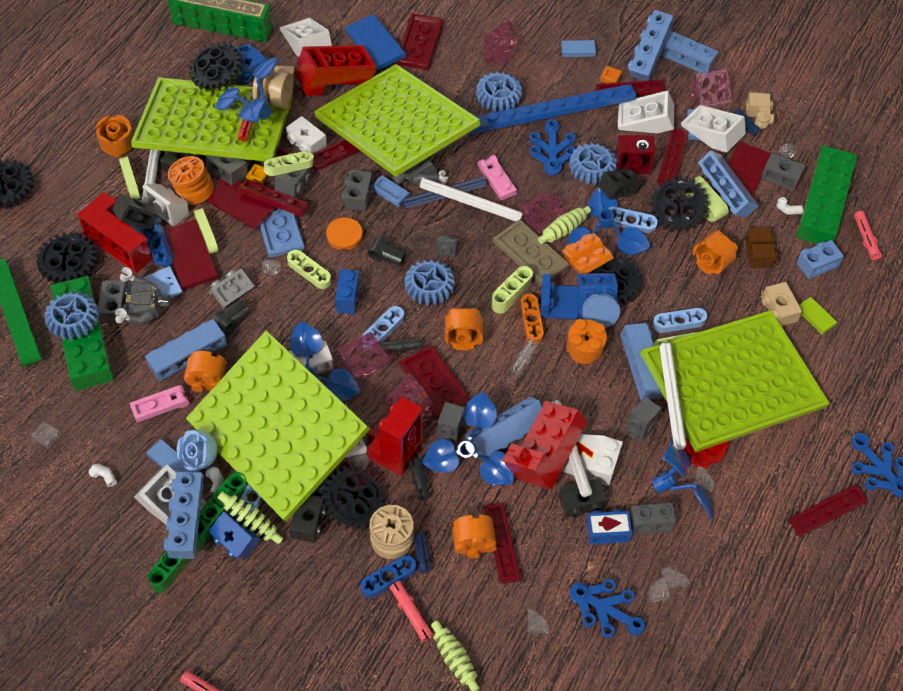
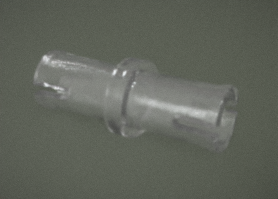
[510,339,539,376]

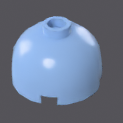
[177,430,217,471]

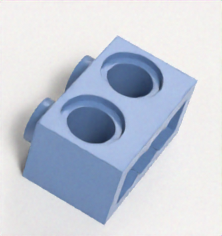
[797,240,844,279]

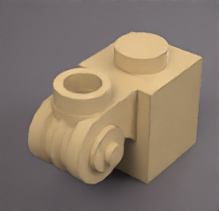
[746,92,774,129]

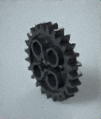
[188,41,243,92]
[0,159,34,210]
[650,175,710,233]
[36,232,98,284]
[587,253,643,306]
[320,465,386,531]

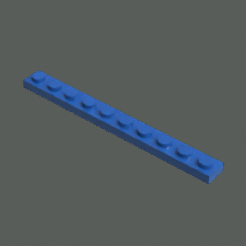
[469,84,636,134]

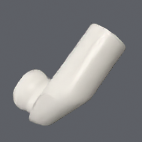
[776,197,803,215]
[89,463,117,487]
[205,467,225,496]

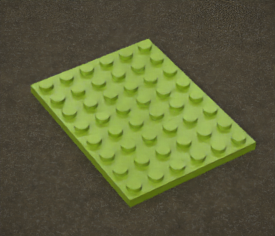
[314,64,480,177]
[131,77,293,162]
[640,310,830,452]
[186,331,370,521]

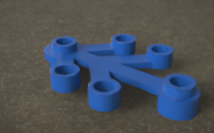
[530,119,575,176]
[851,433,903,498]
[569,579,645,639]

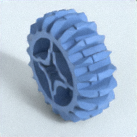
[476,71,522,112]
[569,142,617,186]
[404,259,455,307]
[45,290,99,340]

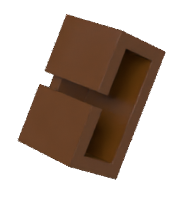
[745,227,778,268]

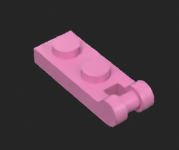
[478,155,517,200]
[130,385,190,423]

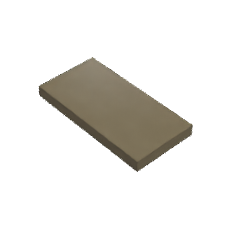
[493,220,570,286]

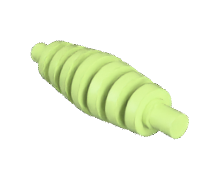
[538,206,591,244]
[217,491,283,544]
[431,621,480,691]

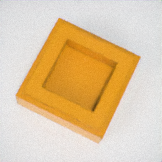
[246,164,269,185]

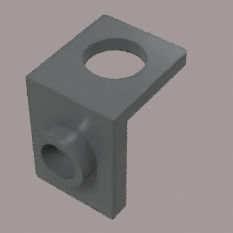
[437,236,458,257]

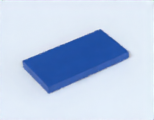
[345,14,406,71]

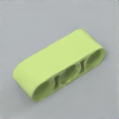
[686,176,729,222]
[492,266,533,314]

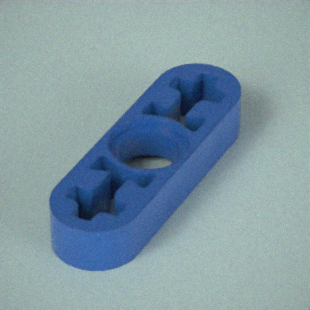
[145,222,173,268]
[361,555,416,598]

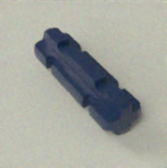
[733,109,760,136]
[413,533,431,573]

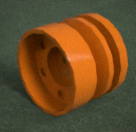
[168,156,214,205]

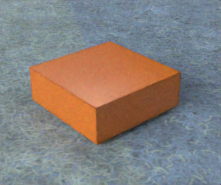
[600,66,622,83]

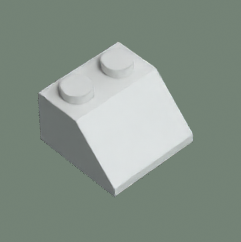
[142,184,189,226]

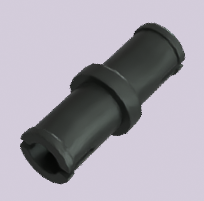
[381,338,420,354]
[409,458,431,501]

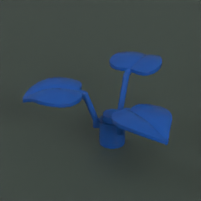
[215,58,281,122]
[565,188,650,255]
[290,322,360,402]
[422,393,514,485]
[652,437,713,520]

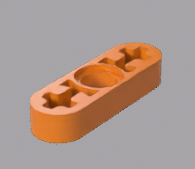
[520,293,544,344]

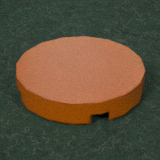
[326,217,363,250]

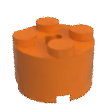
[96,115,134,158]
[693,230,738,275]
[445,308,483,350]
[566,319,607,364]
[184,351,227,392]
[452,514,496,559]

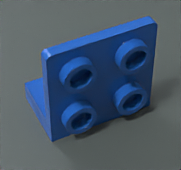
[577,273,618,318]
[540,274,579,320]

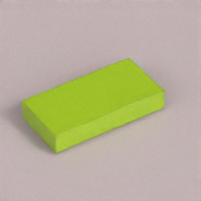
[799,297,837,335]

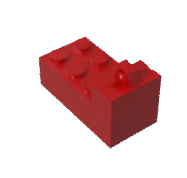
[294,45,376,96]
[77,192,152,274]
[367,396,423,477]
[502,401,587,490]

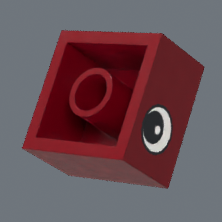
[615,135,656,175]

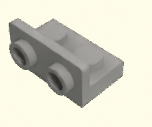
[209,268,254,308]

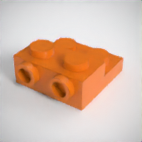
[562,233,613,274]

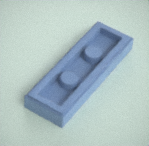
[146,439,204,478]

